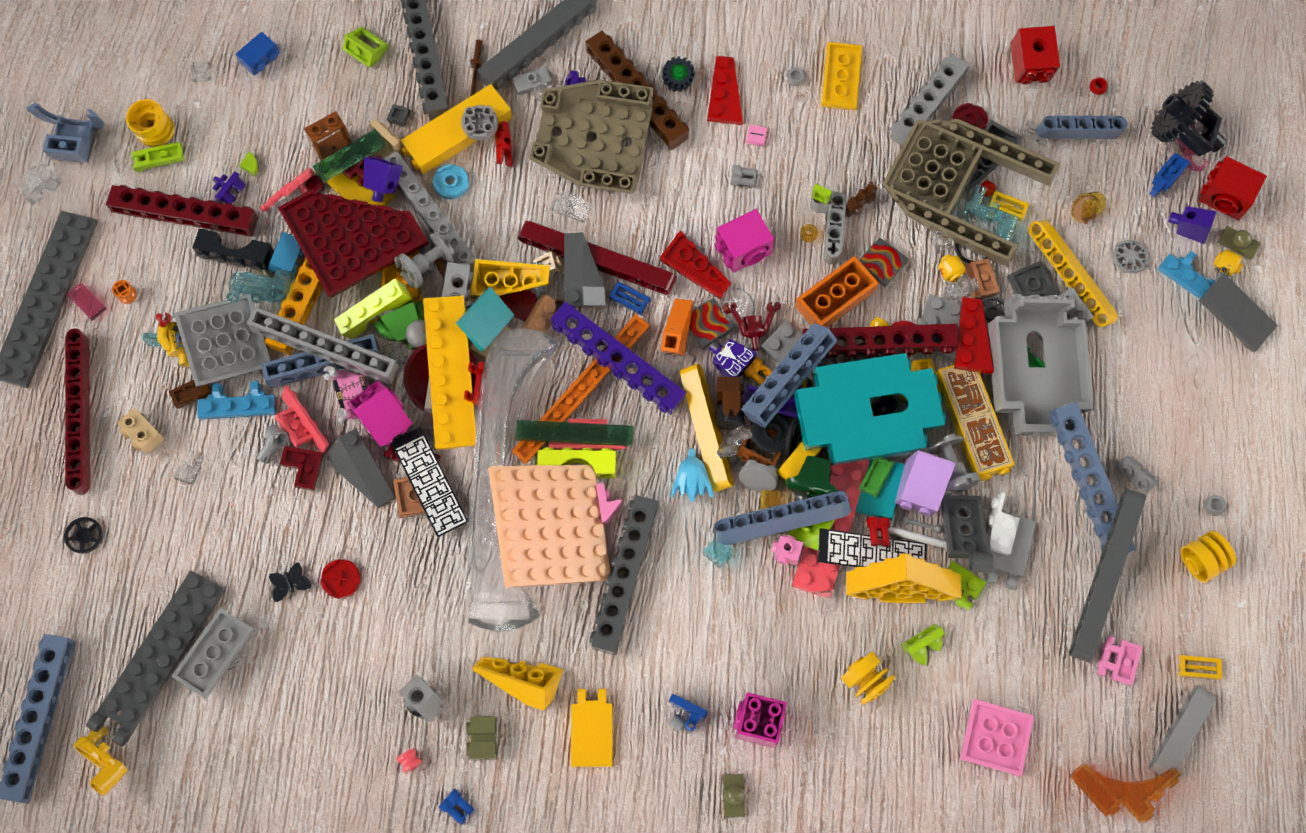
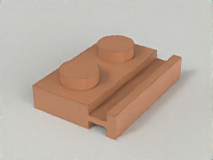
[964,258,1000,299]

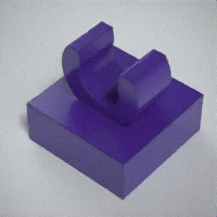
[565,71,586,85]

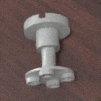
[395,231,454,289]
[926,434,981,495]

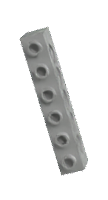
[890,53,970,146]

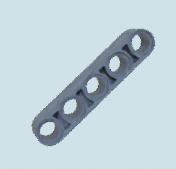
[1036,116,1128,139]

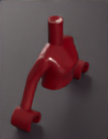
[722,302,781,351]

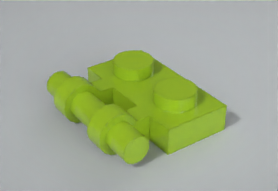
[948,561,987,610]

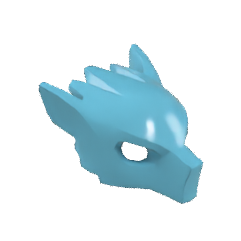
[671,449,714,502]

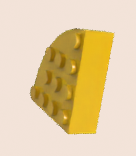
[846,553,961,603]

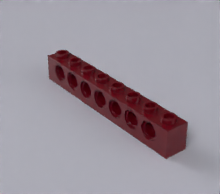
[105,185,258,237]
[802,324,958,358]

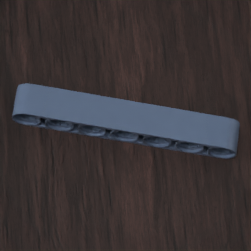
[714,491,851,545]

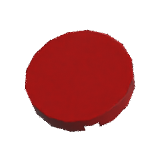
[321,559,361,599]

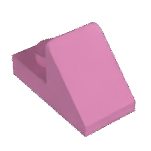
[596,483,623,526]

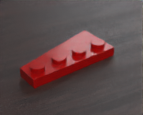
[707,56,743,125]
[659,230,731,300]
[954,297,994,374]

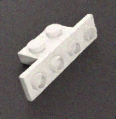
[986,492,1020,556]

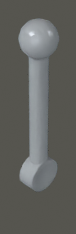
[902,516,943,533]

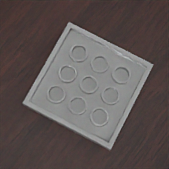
[174,294,271,387]

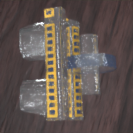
[945,274,979,303]

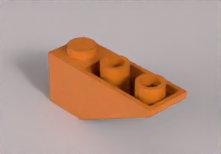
[660,298,694,356]

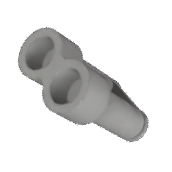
[730,164,758,187]

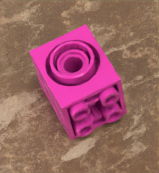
[714,209,774,273]
[347,380,413,447]
[733,692,787,748]

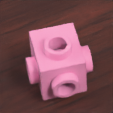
[771,535,803,565]

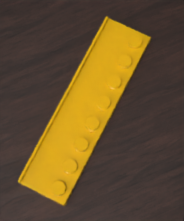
[423,295,477,450]

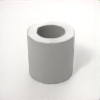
[668,714,686,732]

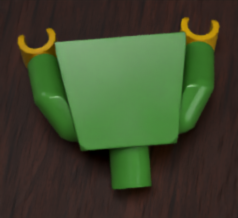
[370,294,425,349]

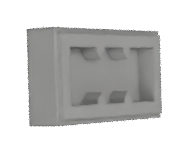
[512,67,552,95]

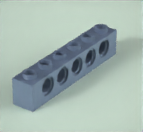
[741,323,837,428]
[261,334,381,388]

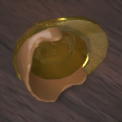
[1071,192,1106,224]

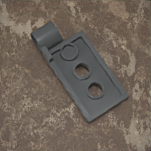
[941,495,994,573]

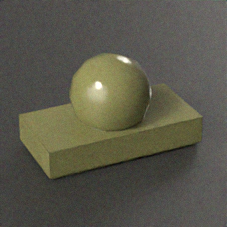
[1217,226,1261,260]
[722,774,745,818]

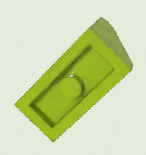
[342,27,390,68]

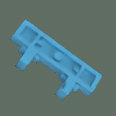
[1157,251,1228,299]
[197,381,276,420]

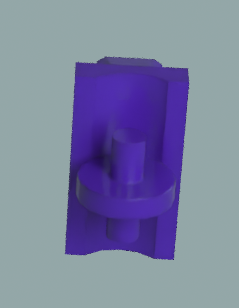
[212,171,246,204]

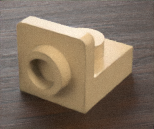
[533,251,564,274]

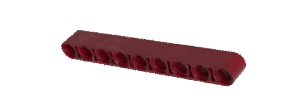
[517,221,677,295]
[65,328,90,495]

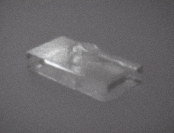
[645,353,682,394]

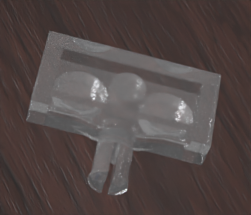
[716,426,753,459]

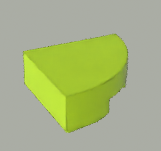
[239,152,258,176]

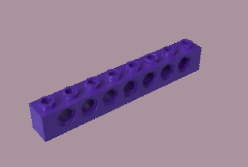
[551,301,686,415]

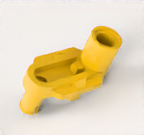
[73,726,128,796]

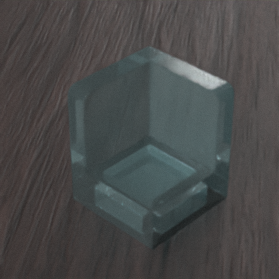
[702,539,734,569]

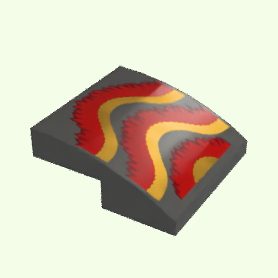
[859,237,909,287]
[689,298,735,349]

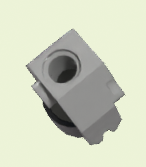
[399,675,444,723]

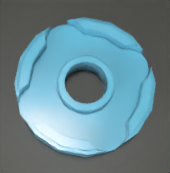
[432,164,469,199]

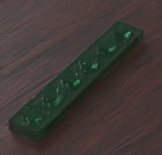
[516,420,633,446]

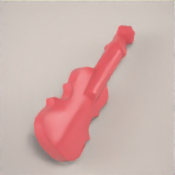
[260,167,314,212]

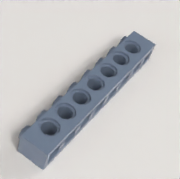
[1049,402,1136,553]
[0,634,75,804]

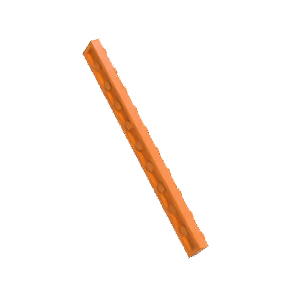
[511,314,650,465]

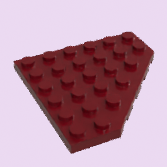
[278,190,429,299]

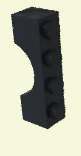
[192,228,274,271]

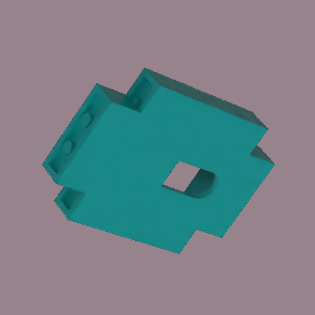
[793,353,946,466]

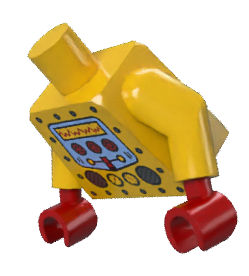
[156,313,189,367]

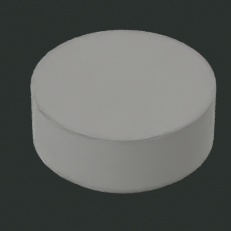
[787,67,805,86]
[1204,495,1226,516]

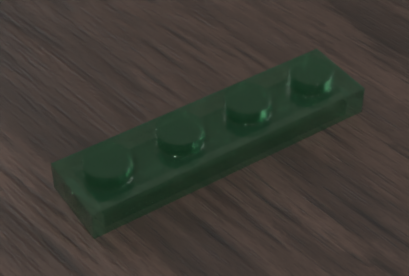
[313,129,386,183]

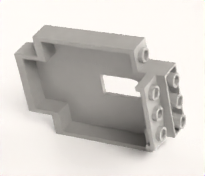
[988,294,1093,436]

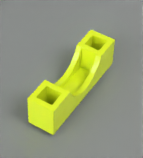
[334,279,412,339]
[537,447,616,479]

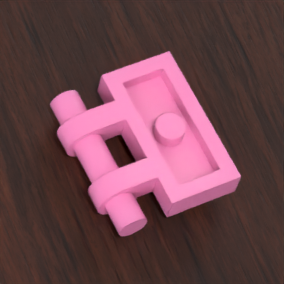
[1097,636,1142,686]

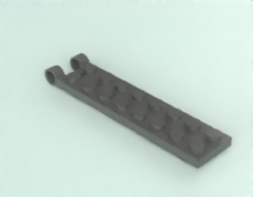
[86,570,226,747]

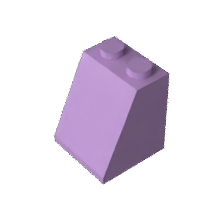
[895,450,955,516]

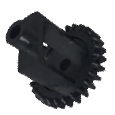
[1151,80,1226,156]

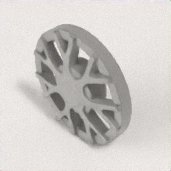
[1113,240,1149,273]

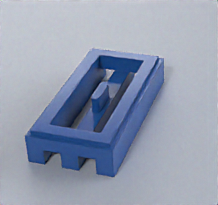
[609,281,651,315]

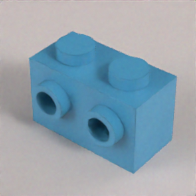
[267,232,303,279]

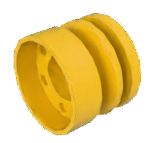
[126,99,175,147]

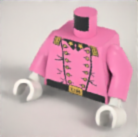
[323,366,374,423]

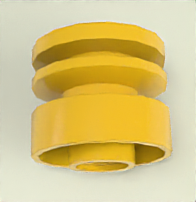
[1180,530,1237,583]
[840,651,896,705]

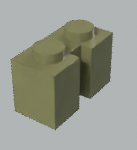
[466,716,497,761]

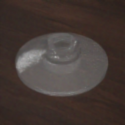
[722,288,755,326]

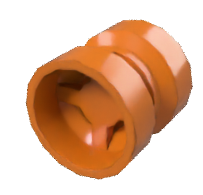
[112,280,137,304]

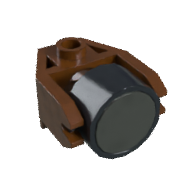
[717,377,746,430]

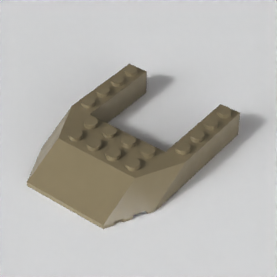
[882,119,1060,267]

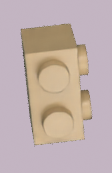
[117,407,165,454]

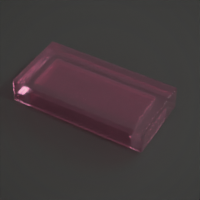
[66,283,107,321]

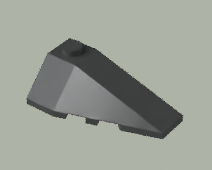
[965,120,1023,192]
[564,232,606,308]
[326,428,395,508]

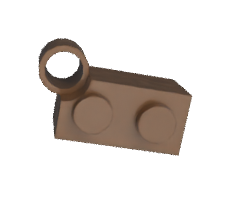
[521,295,565,338]

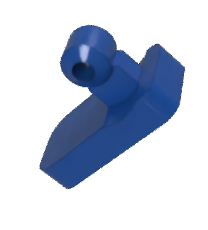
[668,694,708,732]

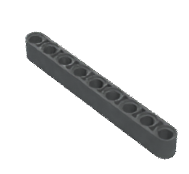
[1069,488,1146,663]

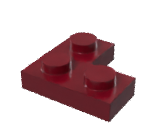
[280,446,324,491]

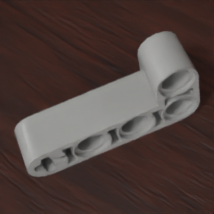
[810,191,846,265]

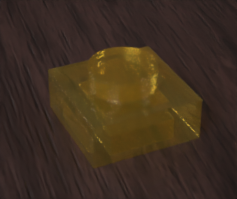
[760,490,781,510]

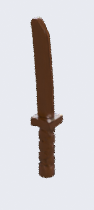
[470,39,483,97]

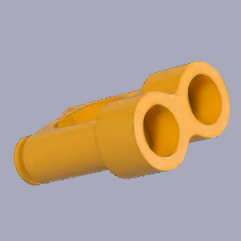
[743,357,773,385]

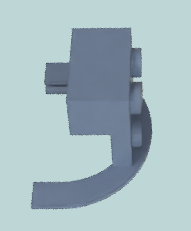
[26,103,104,163]

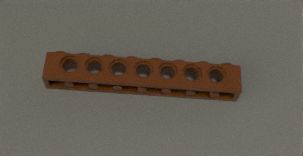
[585,30,689,151]

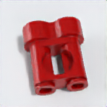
[866,517,890,547]

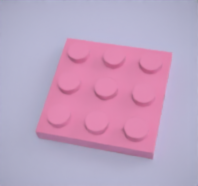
[959,699,1034,777]

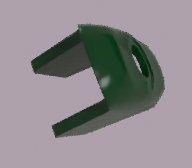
[785,456,838,497]

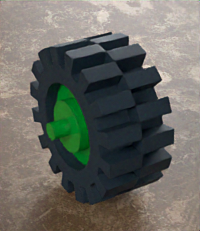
[662,56,695,92]

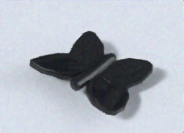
[269,563,312,602]

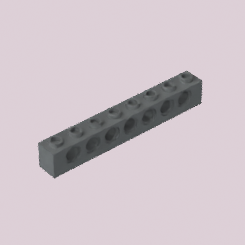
[401,0,449,121]
[589,495,658,655]

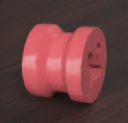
[396,748,422,773]

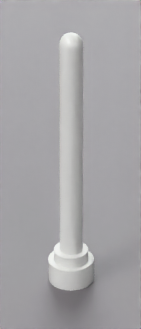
[866,522,947,551]

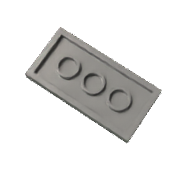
[171,608,254,699]

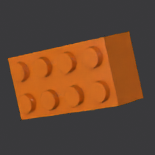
[795,256,879,328]

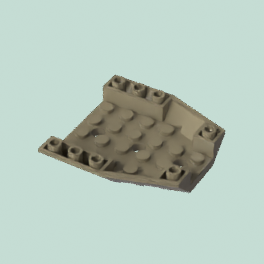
[530,80,653,194]

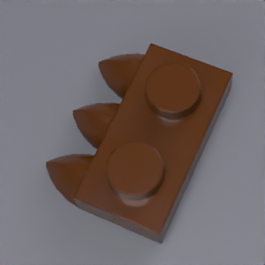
[845,181,877,218]

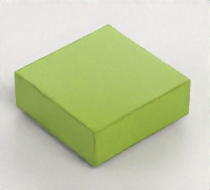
[811,184,832,205]

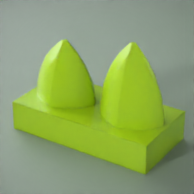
[901,624,945,665]

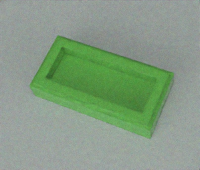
[859,458,894,498]

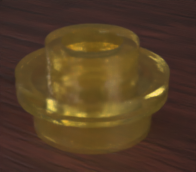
[800,224,818,242]

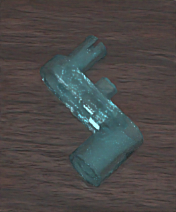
[963,185,1019,241]
[226,269,293,303]

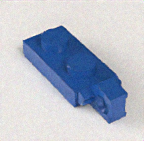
[1149,153,1190,198]

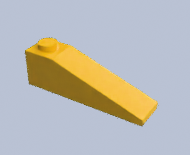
[471,259,550,297]
[473,656,563,711]

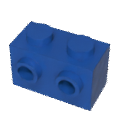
[235,31,280,76]

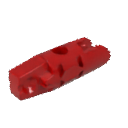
[495,121,513,167]

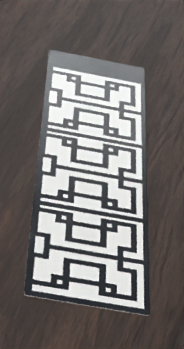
[391,427,468,537]
[818,528,927,567]

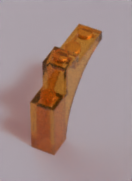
[1069,762,1181,823]

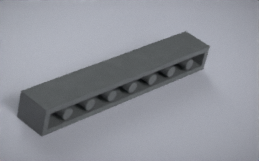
[477,0,597,90]

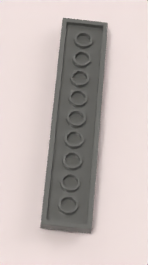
[0,210,98,389]

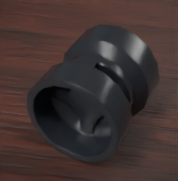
[872,395,899,416]

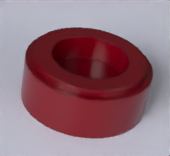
[306,175,325,193]

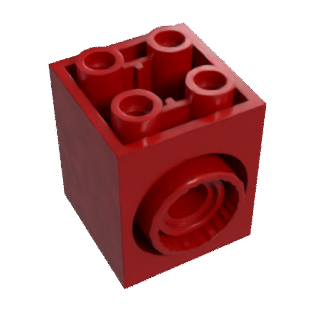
[1010,26,1060,84]
[1199,156,1267,221]

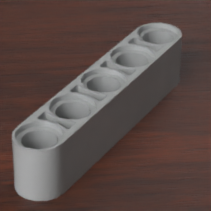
[1149,684,1217,780]

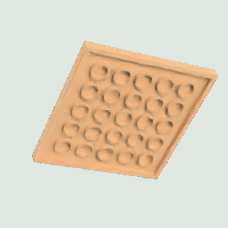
[488,465,611,588]

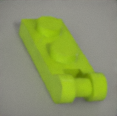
[131,142,185,172]

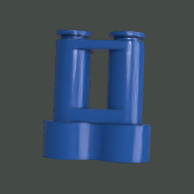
[438,788,475,825]

